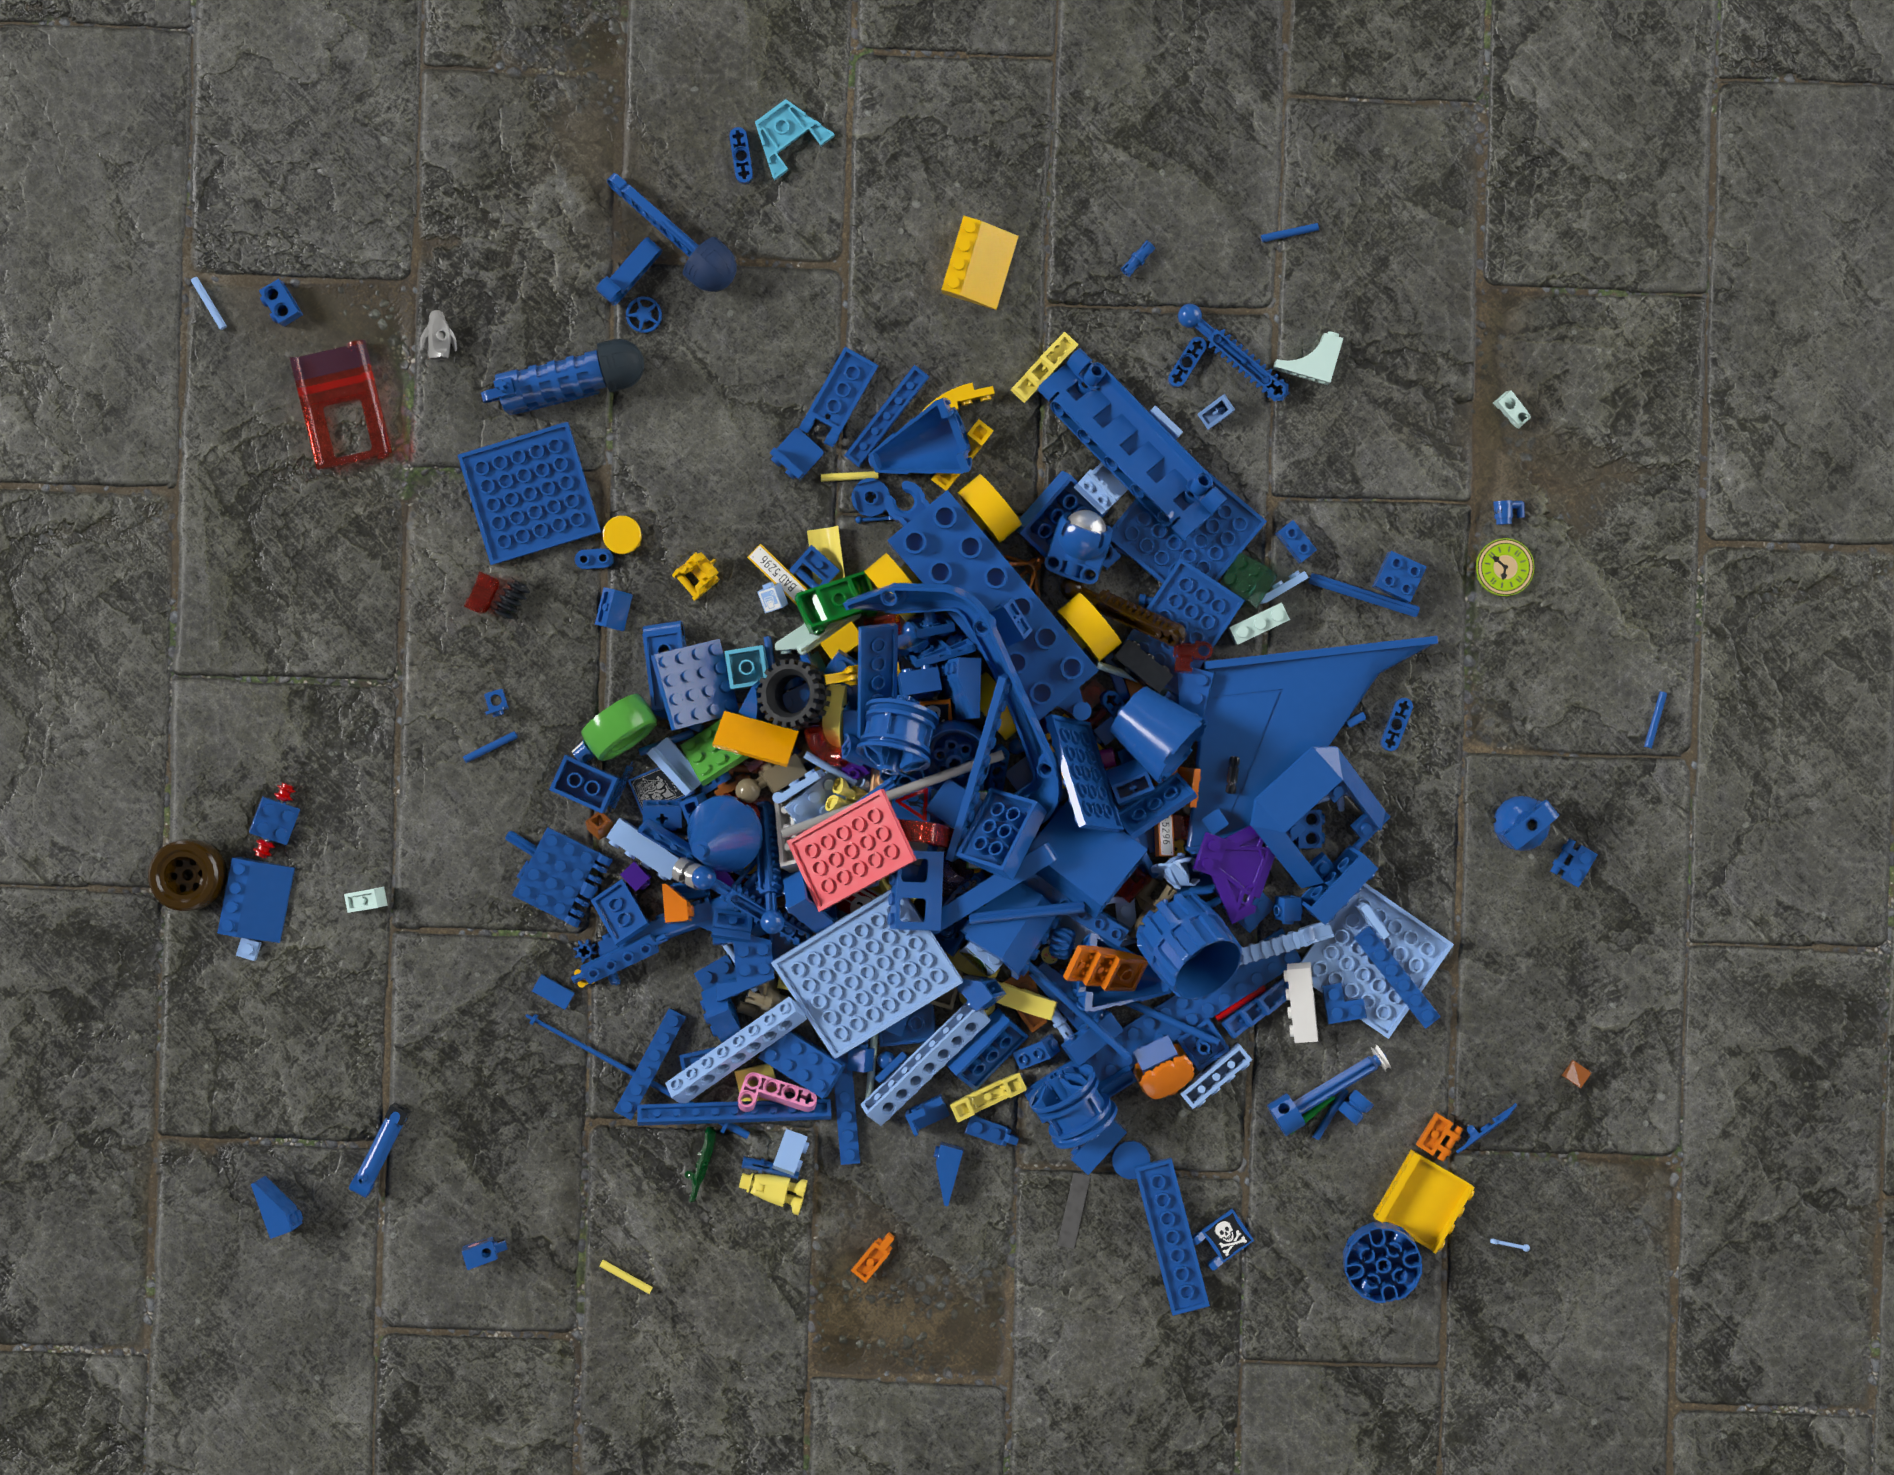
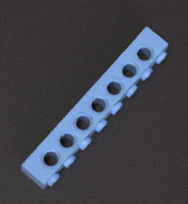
[665,997,807,1103]
[861,1002,991,1126]

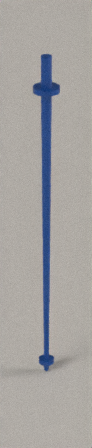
[525,1014,750,1139]

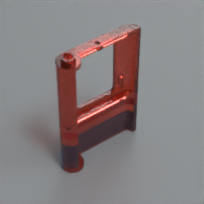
[290,340,392,470]

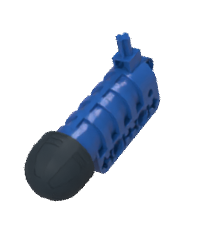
[481,339,644,415]

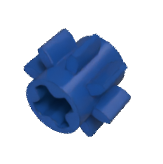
[573,939,598,963]

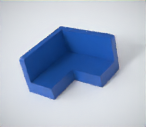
[905,1094,950,1137]

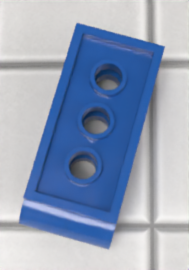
[642,621,687,712]

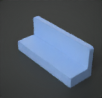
[647,737,701,796]

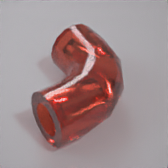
[804,725,849,767]

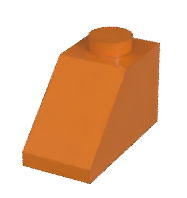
[662,884,694,924]

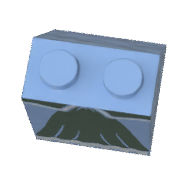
[959,941,1003,977]

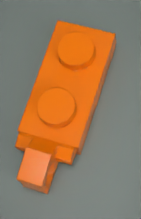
[851,1232,895,1283]

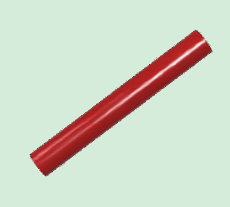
[1215,985,1266,1022]

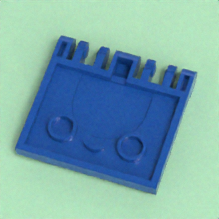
[512,827,613,928]

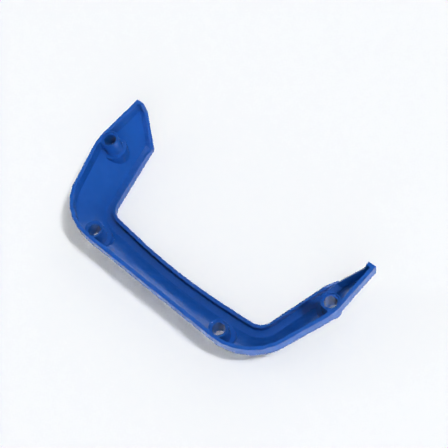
[843,583,1062,862]

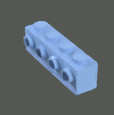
[1179,1042,1252,1109]

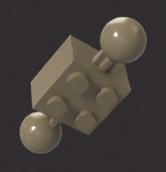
[736,739,826,803]

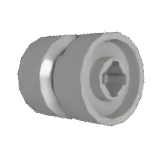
[672,857,703,890]

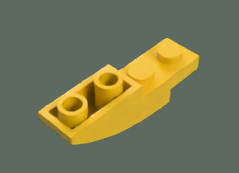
[923,382,995,412]

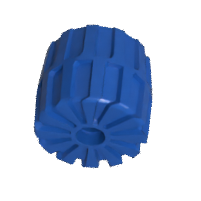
[1136,893,1242,1000]

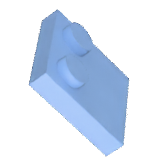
[1354,901,1390,939]

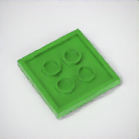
[680,719,749,787]

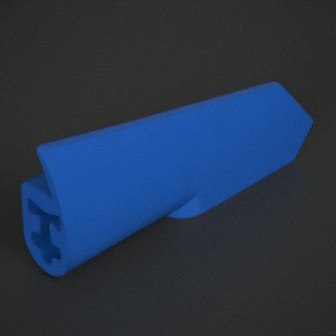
[841,733,923,784]

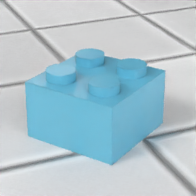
[725,645,769,690]

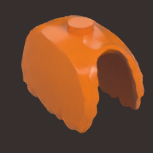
[1133,1044,1194,1099]

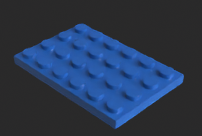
[1120,558,1245,696]
[1045,714,1124,832]

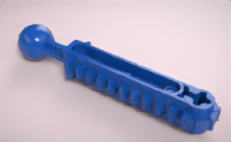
[1178,303,1289,402]
[753,800,785,934]
[692,866,813,945]

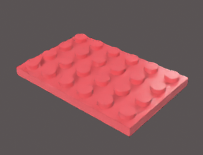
[787,789,917,912]

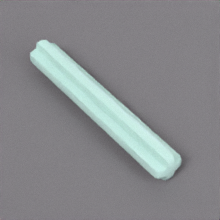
[796,613,861,655]

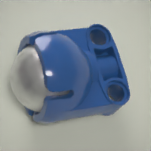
[1045,510,1113,584]

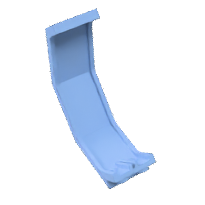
[1074,405,1183,515]

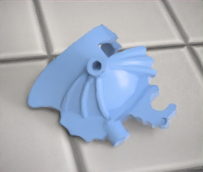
[1151,853,1200,891]

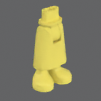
[825,777,868,812]
[739,1173,808,1215]

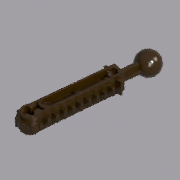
[1060,578,1187,647]

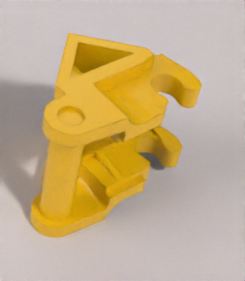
[672,552,720,601]

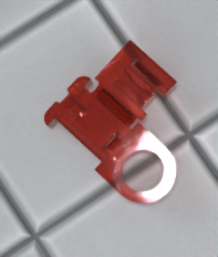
[1173,641,1213,674]

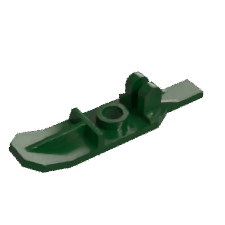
[685,1127,715,1202]

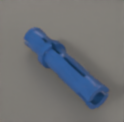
[742,1156,800,1180]

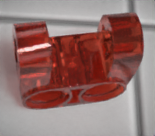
[464,571,500,614]

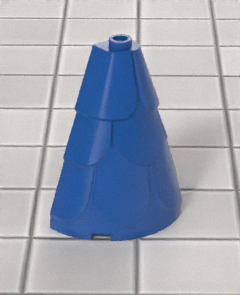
[868,398,972,474]
[1072,933,1172,1012]

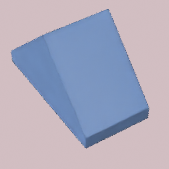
[1197,394,1235,430]

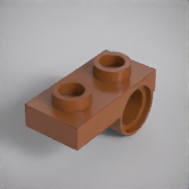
[714,773,752,796]

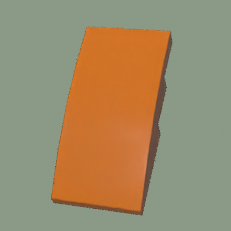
[1063,945,1148,991]

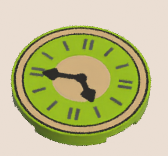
[1476,538,1534,596]

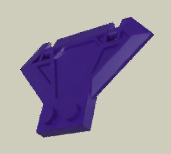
[1192,825,1275,924]

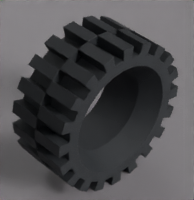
[757,659,831,730]

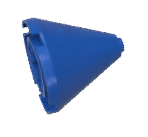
[687,795,763,872]

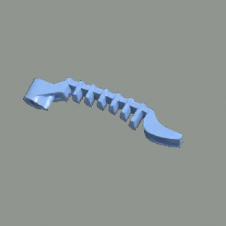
[1240,922,1334,965]

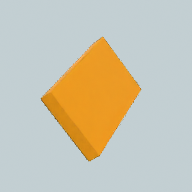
[712,711,799,767]

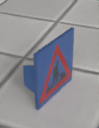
[892,783,932,824]

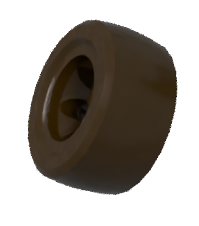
[148,839,227,911]

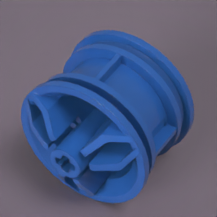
[856,695,939,775]
[1029,1064,1118,1149]

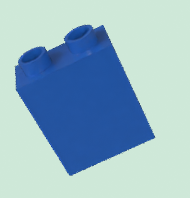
[1026,799,1148,919]

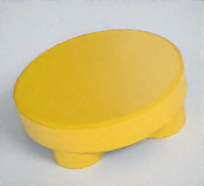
[603,516,642,554]

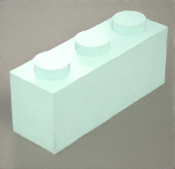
[1227,602,1290,646]

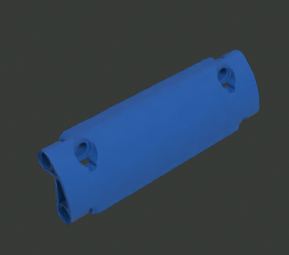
[1037,348,1227,540]

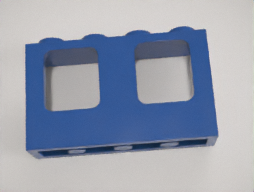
[887,850,944,931]

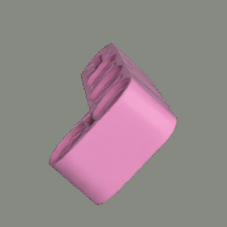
[738,1072,817,1112]

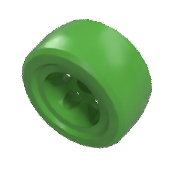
[581,694,657,761]

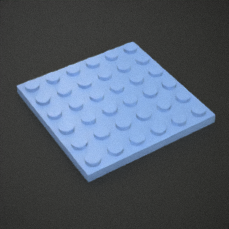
[1300,883,1454,1039]

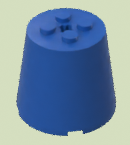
[1110,687,1208,783]

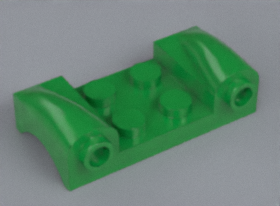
[795,571,878,636]

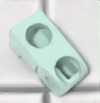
[1493,390,1531,429]

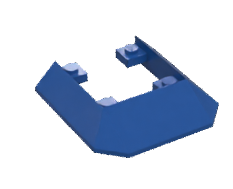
[1250,746,1386,888]

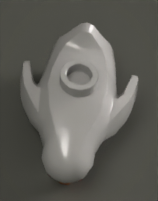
[419,310,457,360]

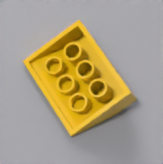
[941,215,1018,310]

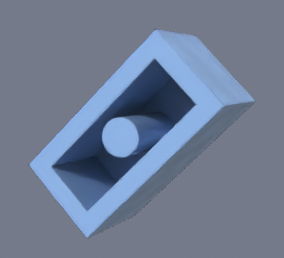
[772,1129,809,1176]

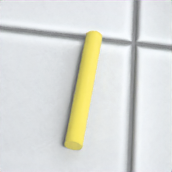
[821,471,879,482]
[600,1260,653,1294]

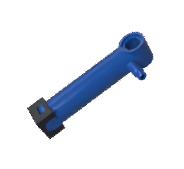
[349,1103,412,1198]

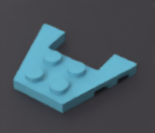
[755,99,835,180]

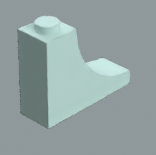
[1272,332,1343,385]

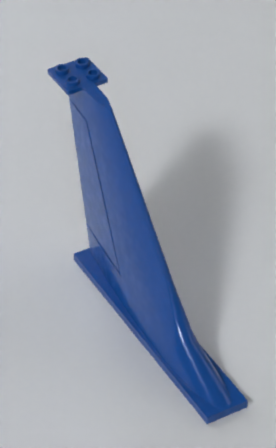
[1184,636,1438,854]

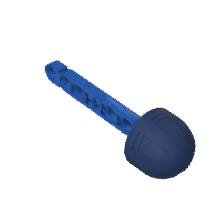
[607,173,737,292]

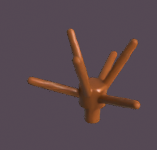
[1005,555,1045,596]

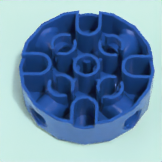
[1343,1222,1422,1303]

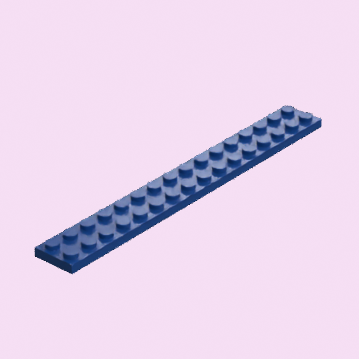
[1023,928,1302,1123]

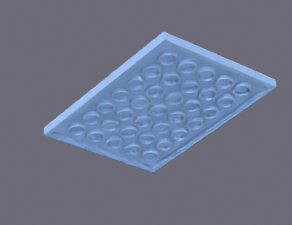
[771,889,963,1059]

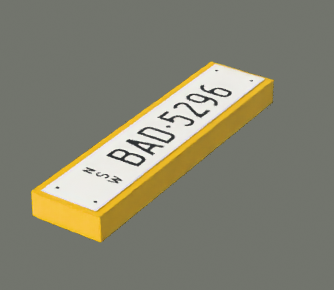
[747,544,808,605]

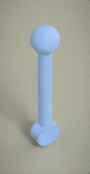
[1490,1238,1530,1252]

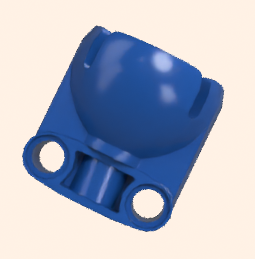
[1494,796,1559,851]

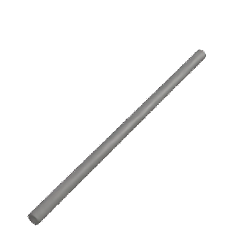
[781,750,1005,838]

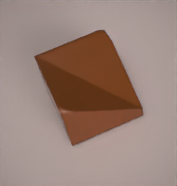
[585,812,613,840]
[1562,1060,1591,1088]

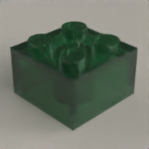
[1220,552,1278,608]

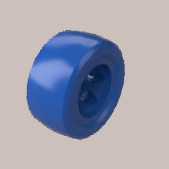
[920,719,991,792]

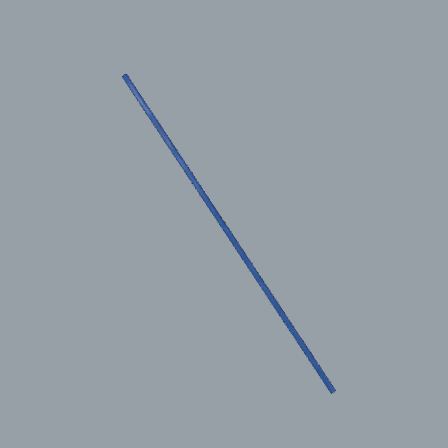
[763,717,1131,1060]

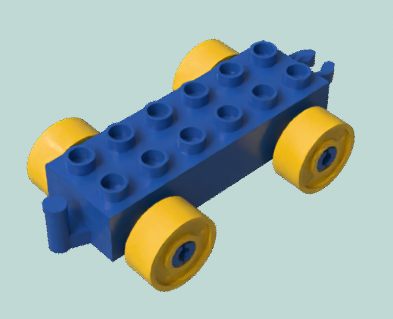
[864,474,1122,740]

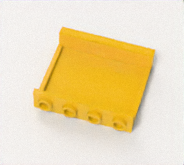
[1373,1150,1475,1254]

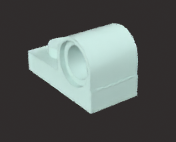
[344,887,388,913]

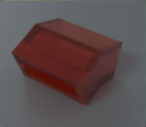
[1173,815,1190,840]

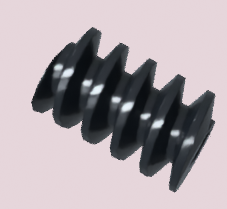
[490,577,530,619]

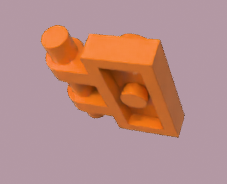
[1416,1112,1464,1162]

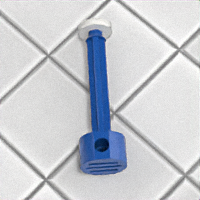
[1267,1045,1391,1136]

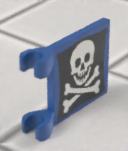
[1192,1209,1254,1270]

